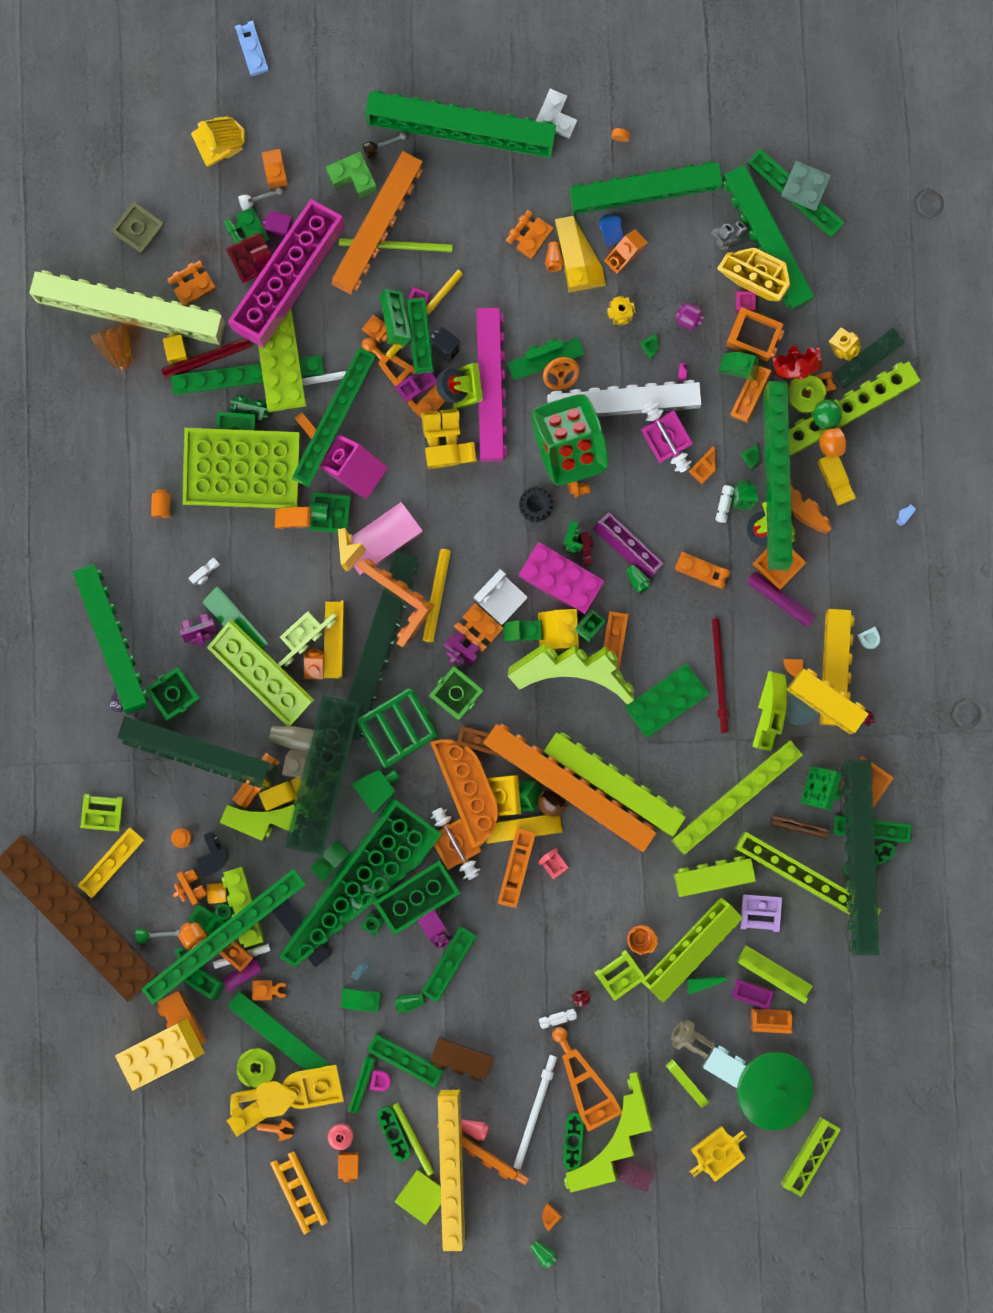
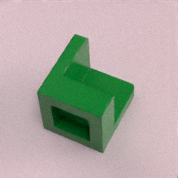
[519,781,542,811]

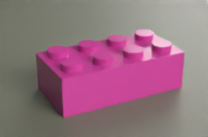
[519,542,604,616]

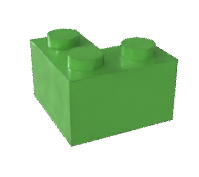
[326,152,377,199]

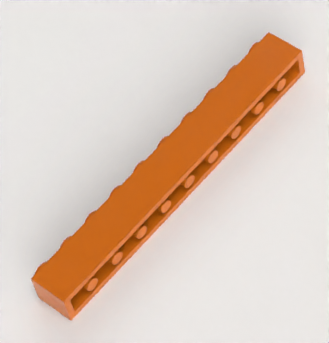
[483,723,656,852]

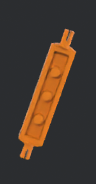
[437,1123,529,1186]

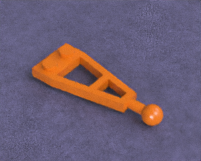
[361,338,446,418]
[552,1027,622,1132]

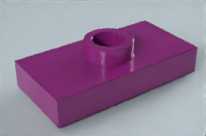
[731,979,775,1010]

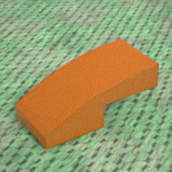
[275,507,311,529]

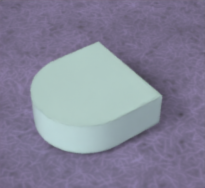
[857,627,880,649]

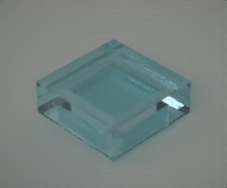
[351,961,370,981]

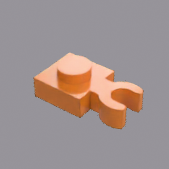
[253,980,286,1000]

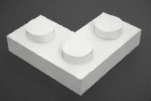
[536,89,577,139]

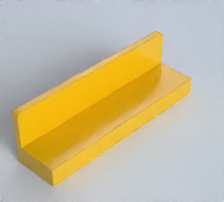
[323,600,345,679]

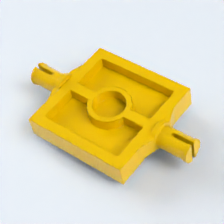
[690,1126,747,1182]

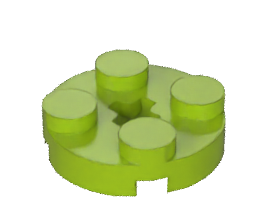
[788,375,826,413]
[237,1048,276,1088]

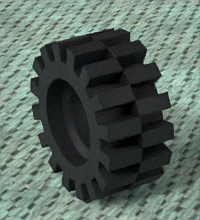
[519,486,554,523]

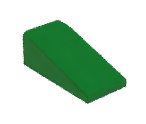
[574,610,606,642]
[183,969,225,1001]
[686,976,727,995]

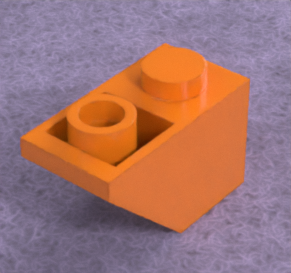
[604,229,648,274]

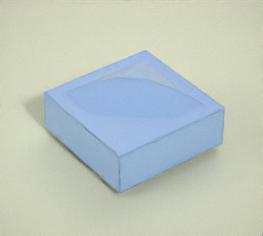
[896,504,916,526]

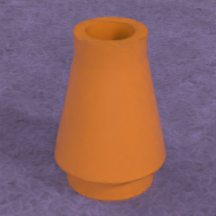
[545,242,563,272]

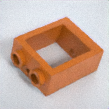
[725,307,784,362]

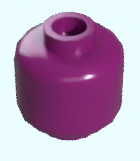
[675,302,704,331]

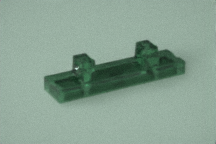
[833,328,905,389]

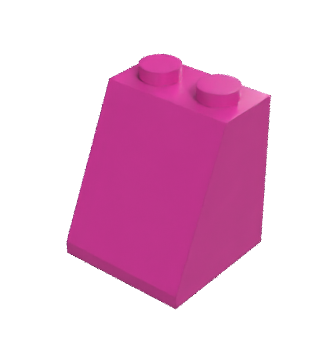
[319,434,388,499]

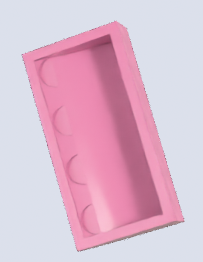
[352,502,423,576]

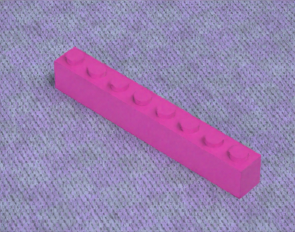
[477,308,507,462]

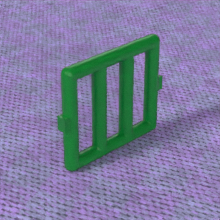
[357,688,438,768]

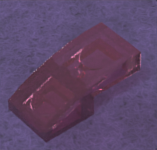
[614,1159,654,1192]

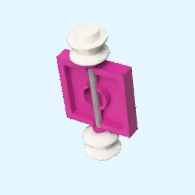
[640,401,693,473]

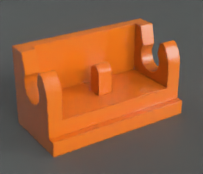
[750,1008,792,1034]

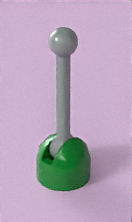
[136,928,181,944]

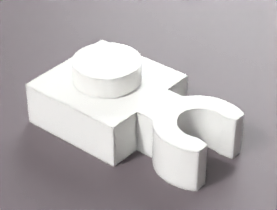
[189,558,220,586]

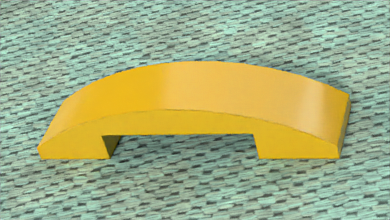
[486,815,562,844]

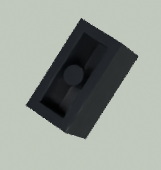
[430,327,461,363]

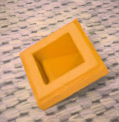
[206,883,228,904]

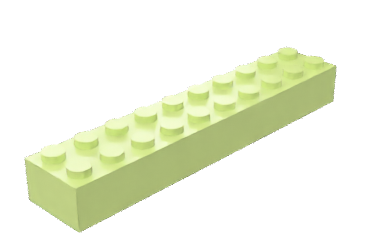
[29,270,226,345]

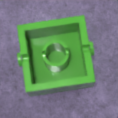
[429,666,484,721]

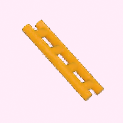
[270,1151,328,1234]

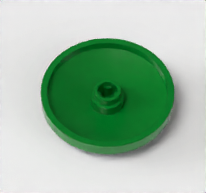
[737,1052,813,1130]

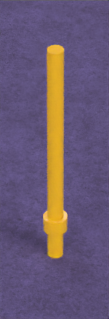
[386,270,463,359]

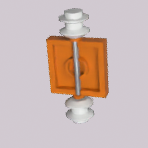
[430,807,481,880]

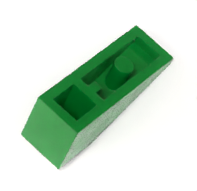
[732,481,758,510]

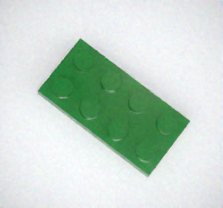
[624,663,709,739]

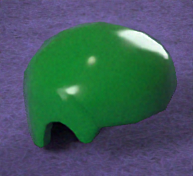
[813,399,842,430]

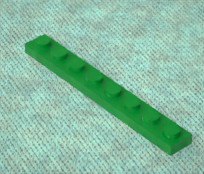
[292,347,376,487]
[171,355,324,396]

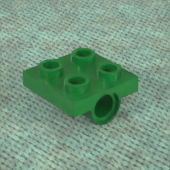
[309,492,351,534]

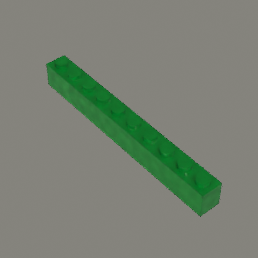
[763,381,793,571]

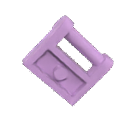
[740,894,782,932]

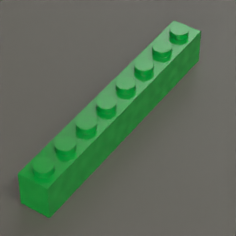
[569,161,722,215]
[722,165,814,312]
[72,564,149,715]

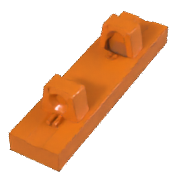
[497,828,536,908]

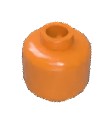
[178,922,207,951]

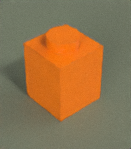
[338,1152,359,1182]

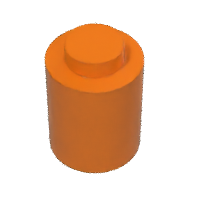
[151,489,171,518]
[171,828,193,848]

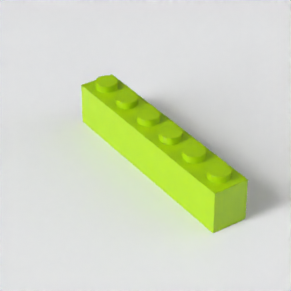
[641,898,743,1003]

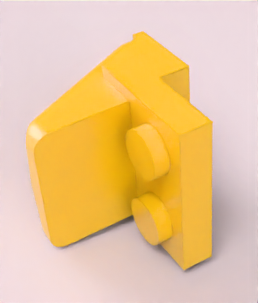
[191,116,245,167]

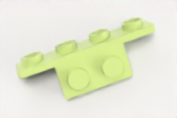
[278,611,338,667]

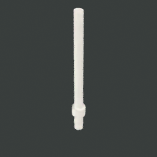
[513,1055,557,1169]

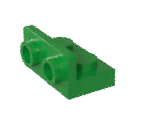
[562,521,583,555]

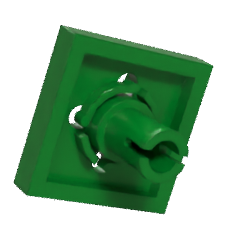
[800,766,842,811]

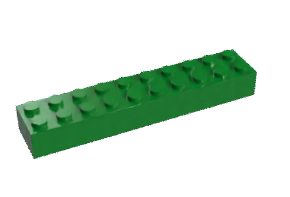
[365,90,556,158]

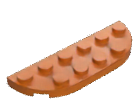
[430,740,498,849]

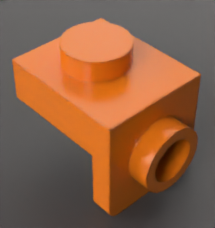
[304,649,324,680]

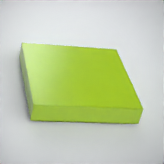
[394,1169,441,1225]

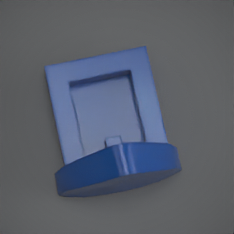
[599,215,624,246]

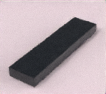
[272,899,331,967]

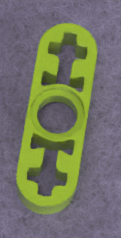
[665,1059,709,1109]

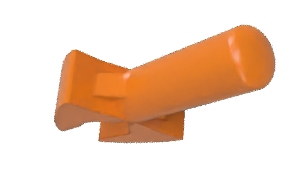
[257,1118,294,1141]

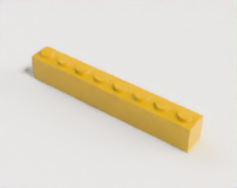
[438,1090,465,1251]

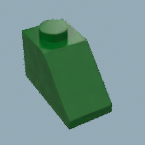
[718,352,760,381]
[340,988,381,1012]

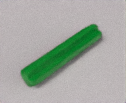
[348,1056,375,1114]

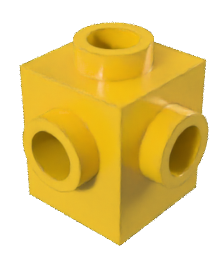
[607,296,635,325]
[829,328,862,362]

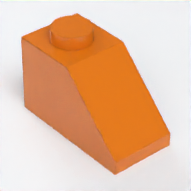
[262,149,288,189]

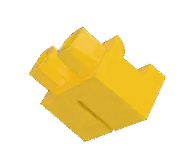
[421,409,460,447]

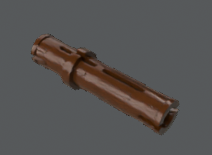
[770,814,829,839]

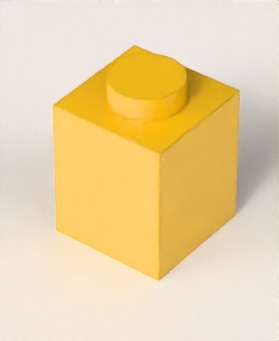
[163,333,188,365]

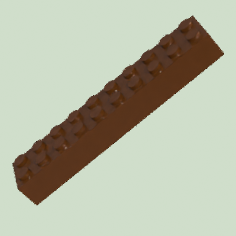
[0,835,159,1002]

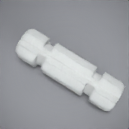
[715,485,734,523]
[539,1009,577,1029]

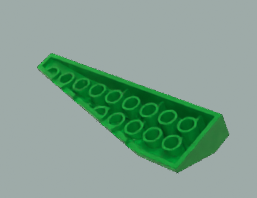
[279,797,442,968]

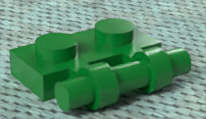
[224,207,270,244]

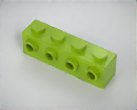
[673,855,756,897]
[221,867,265,948]

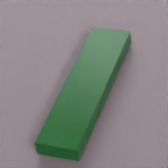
[406,298,434,374]
[832,815,912,844]
[421,926,477,1003]
[367,1033,444,1088]

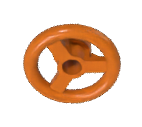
[543,357,580,390]

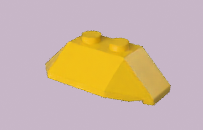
[717,248,790,301]

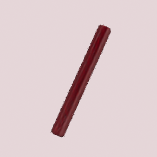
[161,338,252,379]

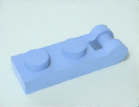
[235,21,269,77]

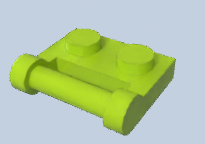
[80,794,124,832]
[594,950,645,1001]

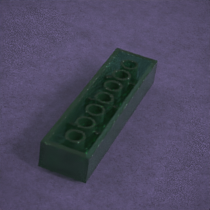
[284,695,361,856]
[117,716,278,789]

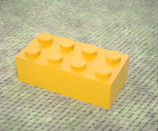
[787,668,868,734]
[115,1019,205,1091]

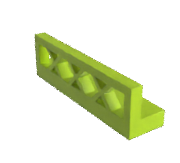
[736,945,813,1003]
[781,1117,841,1197]

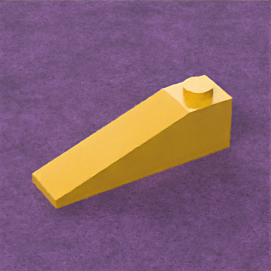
[555,216,606,293]

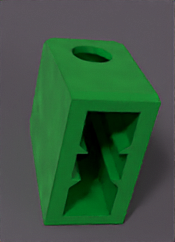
[352,769,400,814]

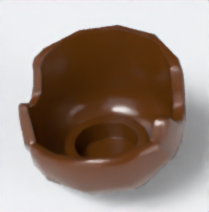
[538,790,568,817]

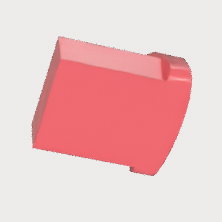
[538,848,569,880]

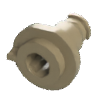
[671,1020,714,1059]

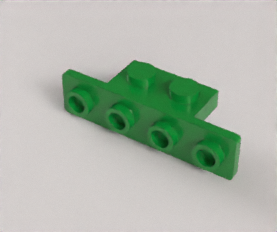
[508,338,584,381]

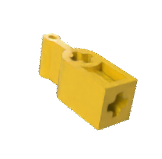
[425,442,477,469]
[817,456,856,506]
[258,778,312,812]

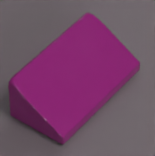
[223,958,263,991]

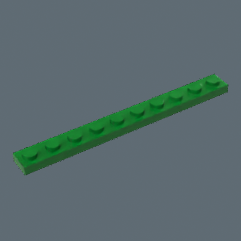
[141,869,306,1005]

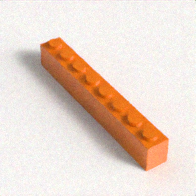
[331,151,423,295]

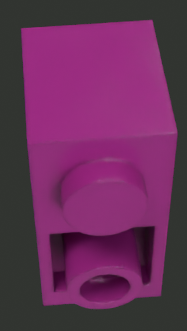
[418,910,453,948]

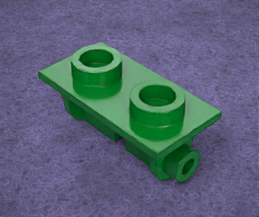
[230,395,269,421]

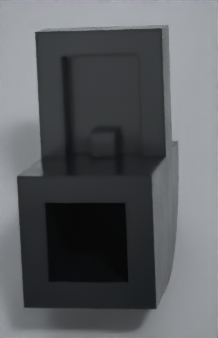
[196,832,228,877]

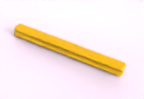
[422,549,451,642]

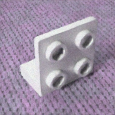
[474,569,527,625]

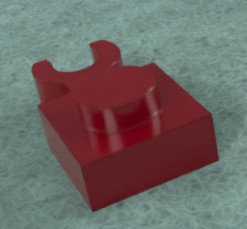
[580,531,593,566]

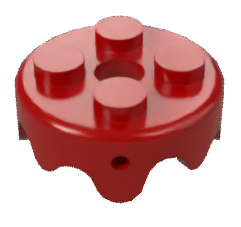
[773,346,822,380]

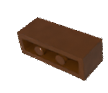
[431,1037,494,1082]

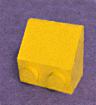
[538,609,579,650]

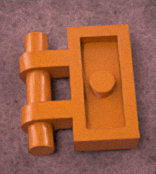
[505,210,553,260]
[167,260,216,306]
[454,603,504,652]

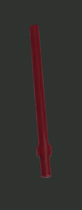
[712,618,729,733]

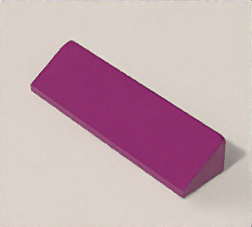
[593,512,664,579]
[746,571,815,627]

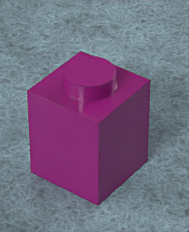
[263,210,293,238]

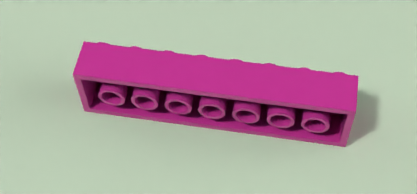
[228,199,345,348]

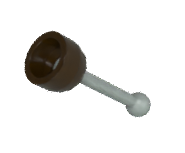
[362,132,407,158]

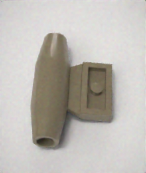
[269,726,348,782]

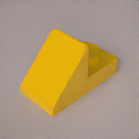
[338,528,366,571]

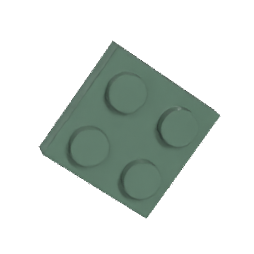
[781,161,831,211]

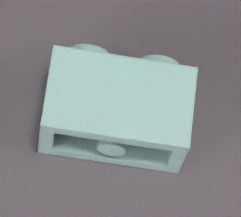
[702,1045,746,1088]

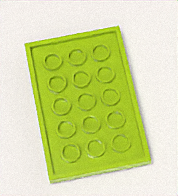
[183,428,300,508]

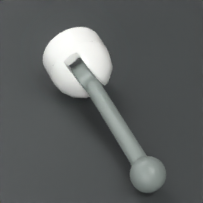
[238,187,283,211]

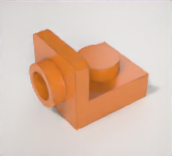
[362,314,388,345]

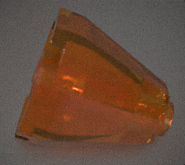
[91,323,132,371]

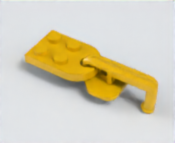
[230,1065,344,1117]

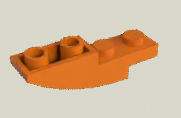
[790,479,831,534]

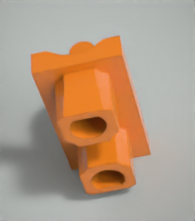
[172,869,207,905]

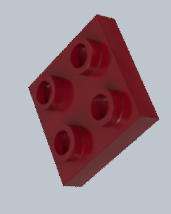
[225,232,272,284]

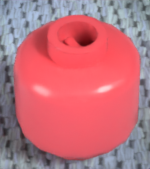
[328,1123,354,1150]

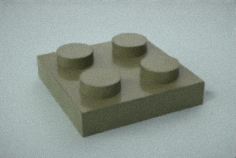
[111,201,164,255]

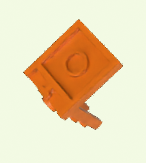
[357,558,435,647]

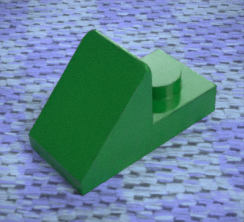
[504,620,543,642]
[309,841,350,882]

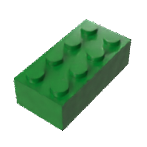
[374,860,460,935]

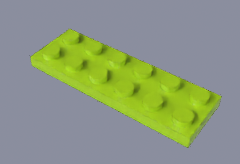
[258,308,306,412]
[207,620,314,726]

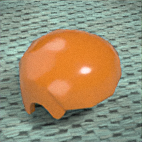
[819,428,846,457]
[627,925,658,955]

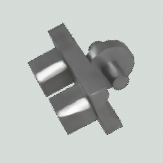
[711,221,747,250]

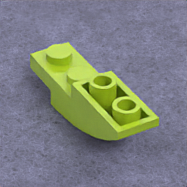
[752,671,787,751]

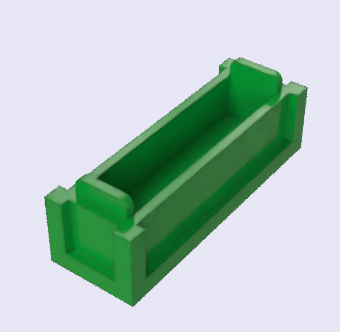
[378,289,411,347]

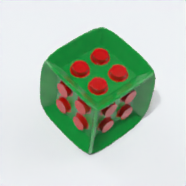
[532,394,608,485]

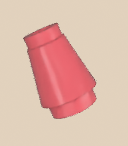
[461,1119,490,1141]

